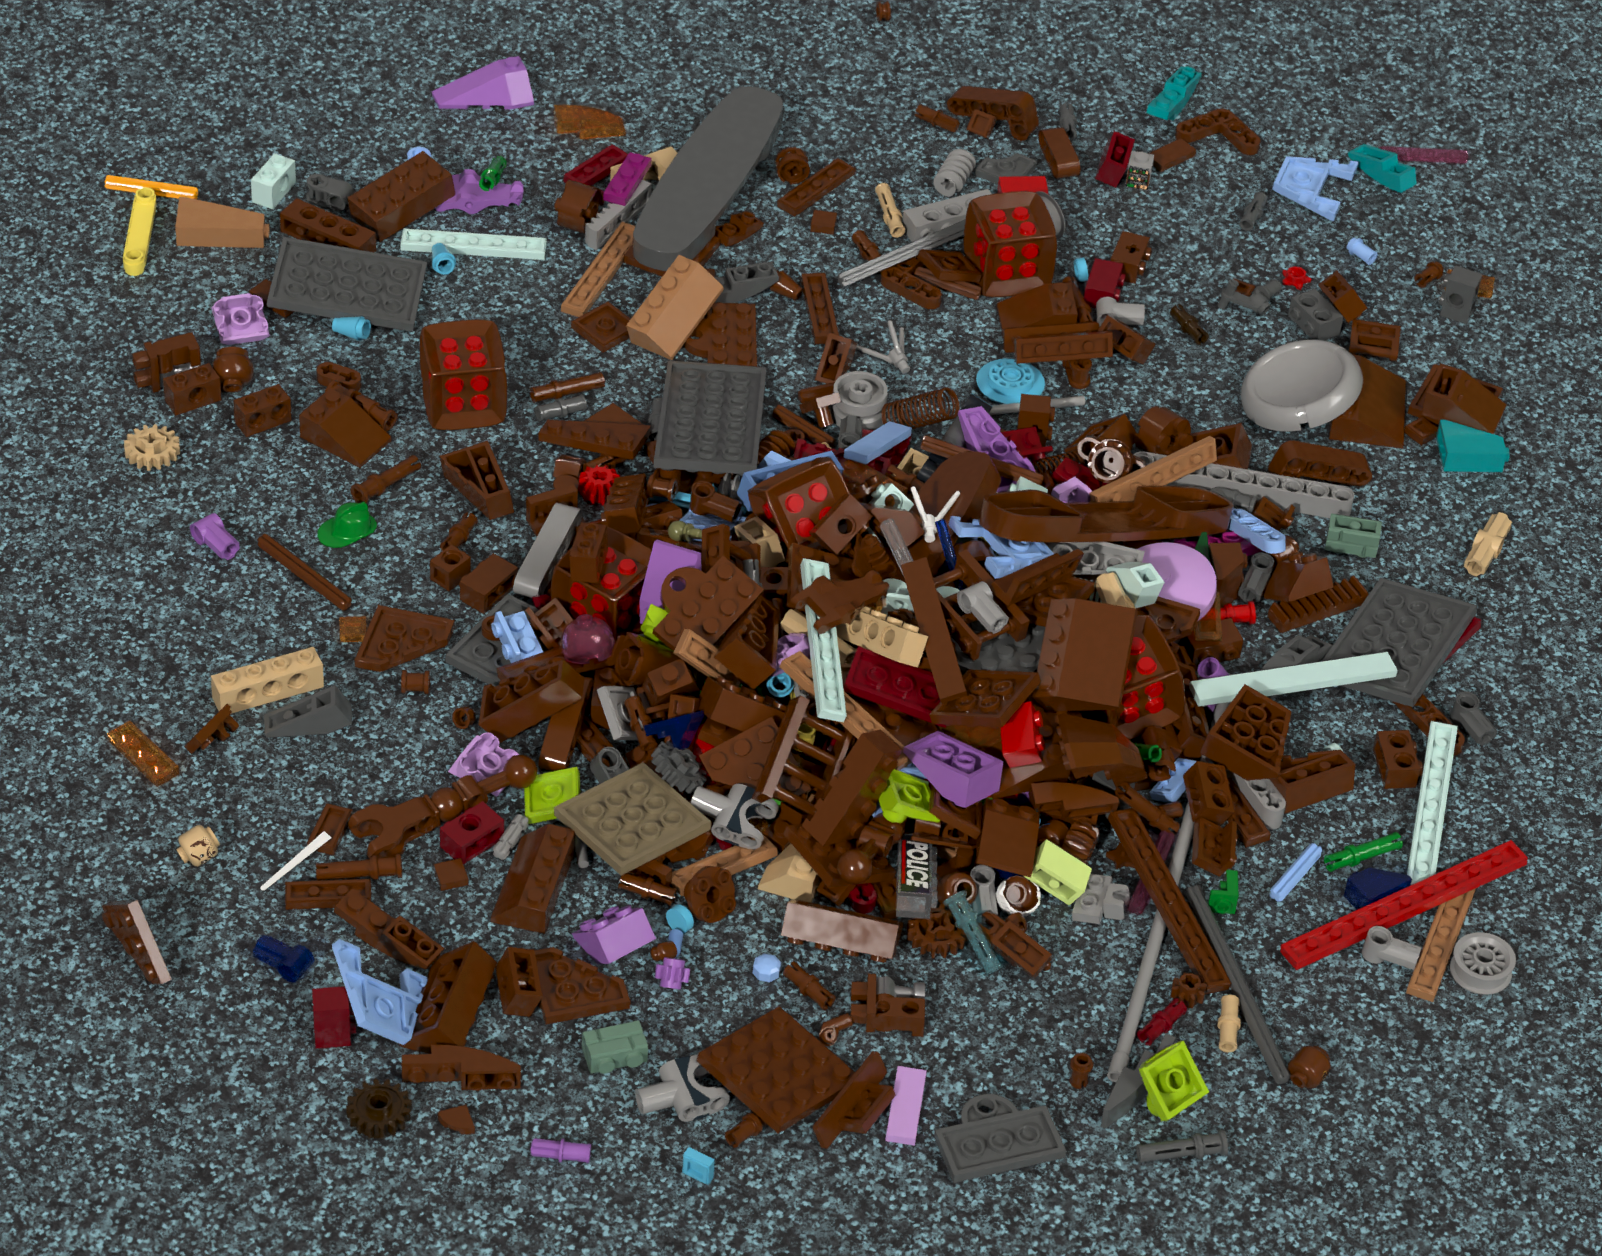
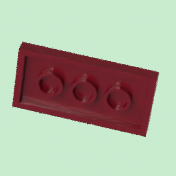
[843,646,946,728]

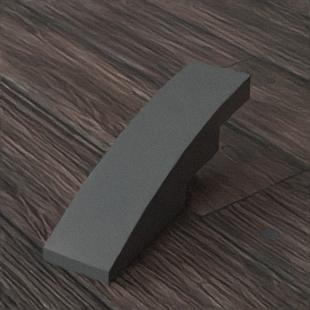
[1100,1033,1176,1129]

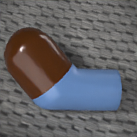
[650,929,683,962]

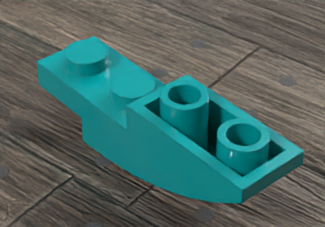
[1146,66,1202,120]

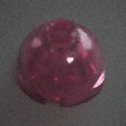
[562,614,615,664]

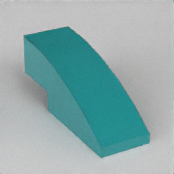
[1348,144,1417,193]

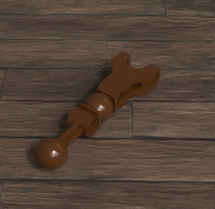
[348,755,538,859]
[837,813,916,885]

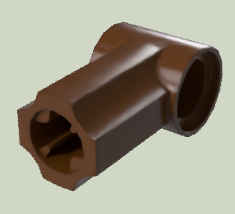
[690,481,742,522]

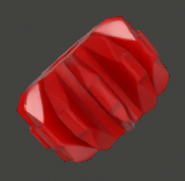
[578,464,620,506]

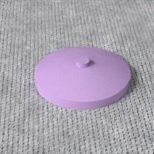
[1138,542,1217,621]

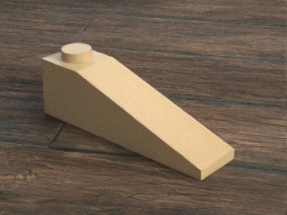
[758,844,822,903]

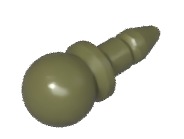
[668,520,702,542]

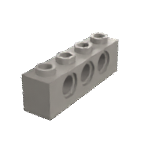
[902,189,992,242]

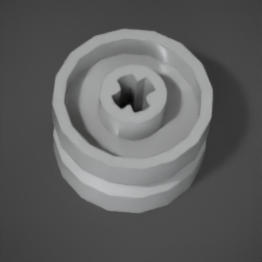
[831,371,888,433]

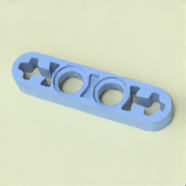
[1228,509,1286,554]

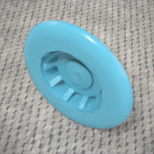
[976,359,1045,404]

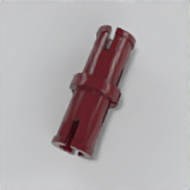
[1137,998,1187,1046]

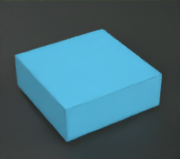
[682,1147,715,1185]

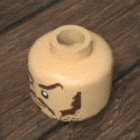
[176,825,220,867]

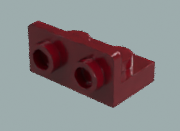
[1001,427,1054,462]

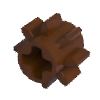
[1170,973,1207,1009]

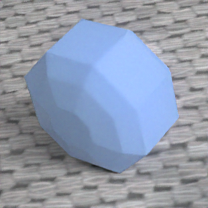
[753,953,781,982]

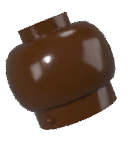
[212,347,254,393]

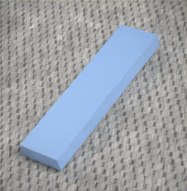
[844,421,912,465]

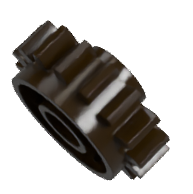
[346,1078,412,1139]

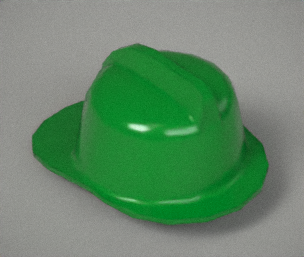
[317,502,377,548]

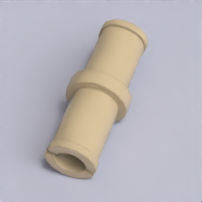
[1217,995,1241,1052]

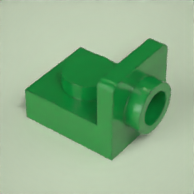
[1208,870,1239,914]

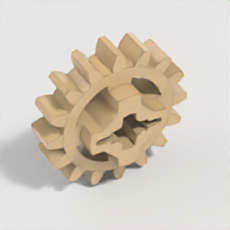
[124,424,180,471]

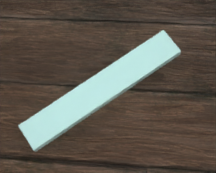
[401,229,547,260]

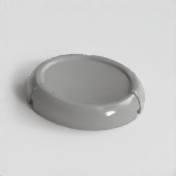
[1241,340,1363,432]

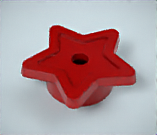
[1282,266,1312,290]

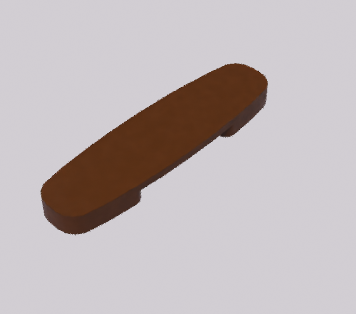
[840,451,1001,649]
[978,486,1234,542]

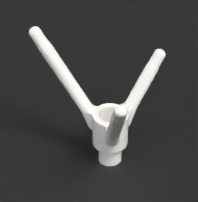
[911,486,960,543]

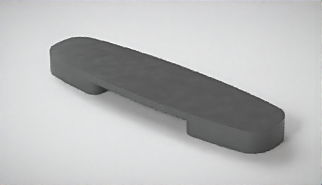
[632,86,783,271]

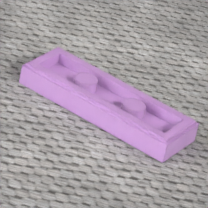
[886,1066,927,1146]

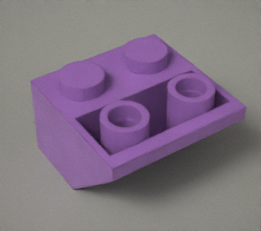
[572,905,656,964]

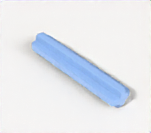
[1269,843,1322,902]

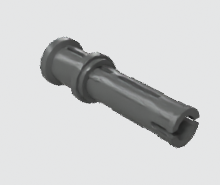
[1136,1129,1228,1163]

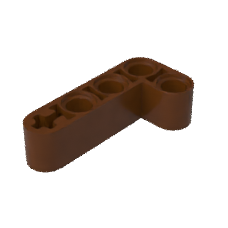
[947,86,1039,141]
[1268,440,1372,486]
[539,676,593,771]

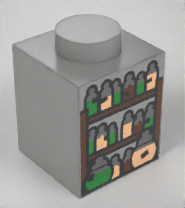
[1125,151,1154,191]

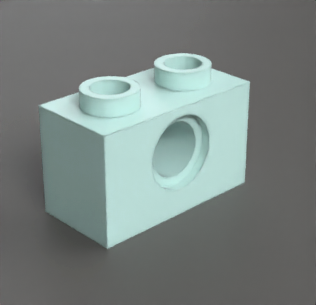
[251,154,296,209]

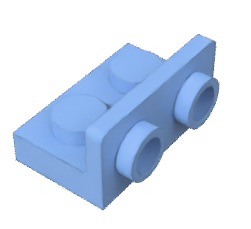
[491,611,543,663]

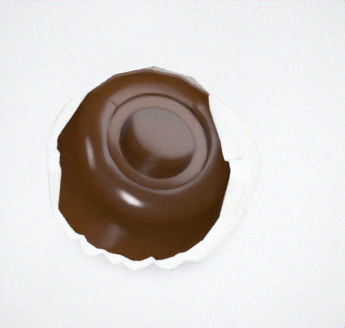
[996,876,1041,917]

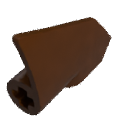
[911,819,976,849]

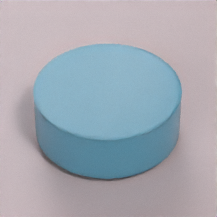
[1073,257,1088,282]
[666,904,694,934]

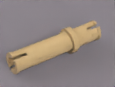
[875,183,905,237]

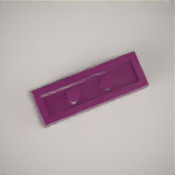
[603,152,652,206]

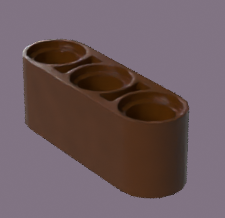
[1038,127,1080,179]

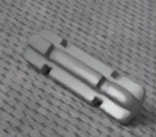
[493,814,529,860]

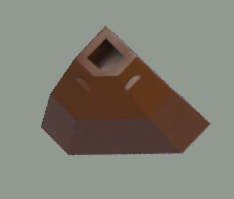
[1056,713,1148,788]

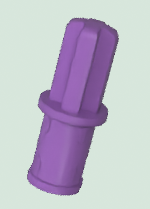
[531,1138,591,1163]

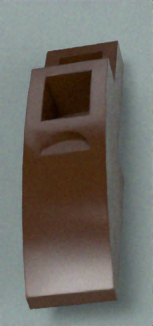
[334,888,445,969]
[402,1045,521,1091]

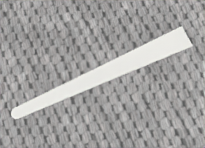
[260,831,332,891]

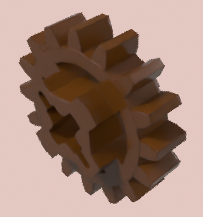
[907,903,969,959]

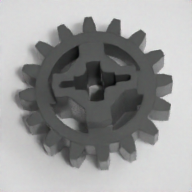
[651,741,707,794]

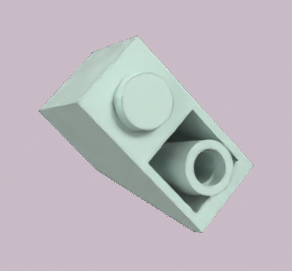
[1106,562,1165,608]

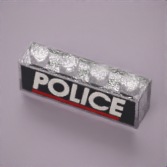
[896,834,937,919]

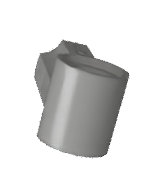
[1096,297,1145,326]
[957,581,1009,634]
[970,865,998,924]
[1362,926,1422,970]

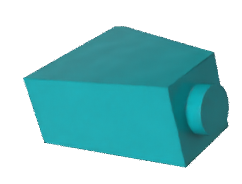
[1436,419,1509,472]

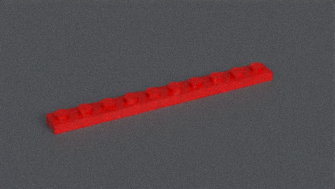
[1280,840,1528,970]

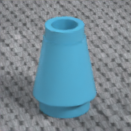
[432,243,456,275]
[332,316,371,341]
[767,673,794,700]

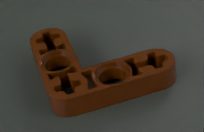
[1175,108,1261,155]
[880,255,942,310]

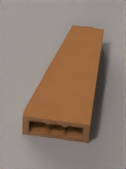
[175,197,270,248]

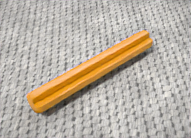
[105,175,198,199]

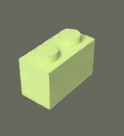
[1024,839,1092,905]

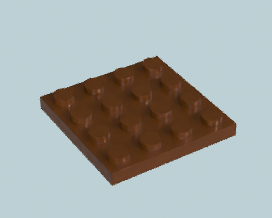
[696,1006,855,1134]

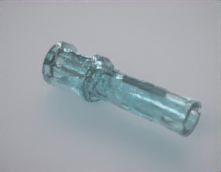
[943,890,1003,975]

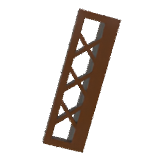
[990,548,1084,606]

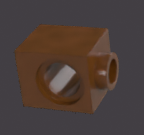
[430,544,471,591]

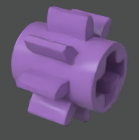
[655,957,690,989]

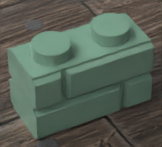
[1325,513,1382,558]
[582,1020,648,1074]

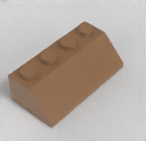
[626,255,724,360]

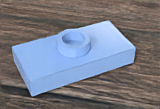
[1149,758,1197,803]

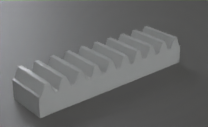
[585,180,652,250]

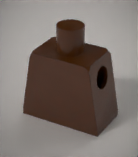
[642,659,700,707]

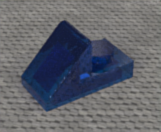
[644,710,704,750]

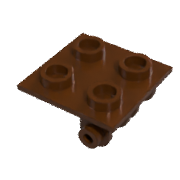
[851,533,897,581]

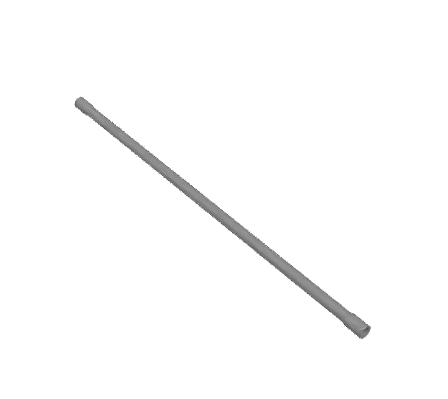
[1107,674,1232,1082]

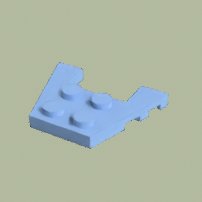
[1273,156,1358,221]
[949,516,1054,579]
[332,939,427,1045]

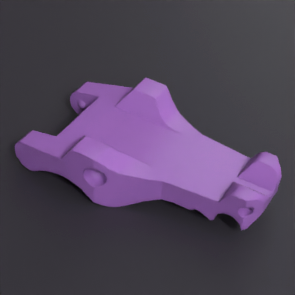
[435,169,524,214]

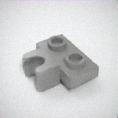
[1072,874,1130,924]

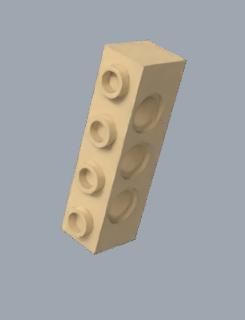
[836,606,928,668]
[211,647,324,714]

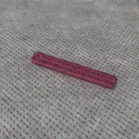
[1378,146,1468,164]
[1128,830,1174,915]

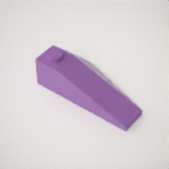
[432,56,534,109]
[958,406,1036,492]

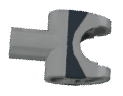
[691,784,779,849]
[635,1055,730,1122]

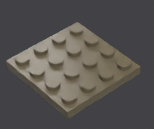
[554,762,711,875]

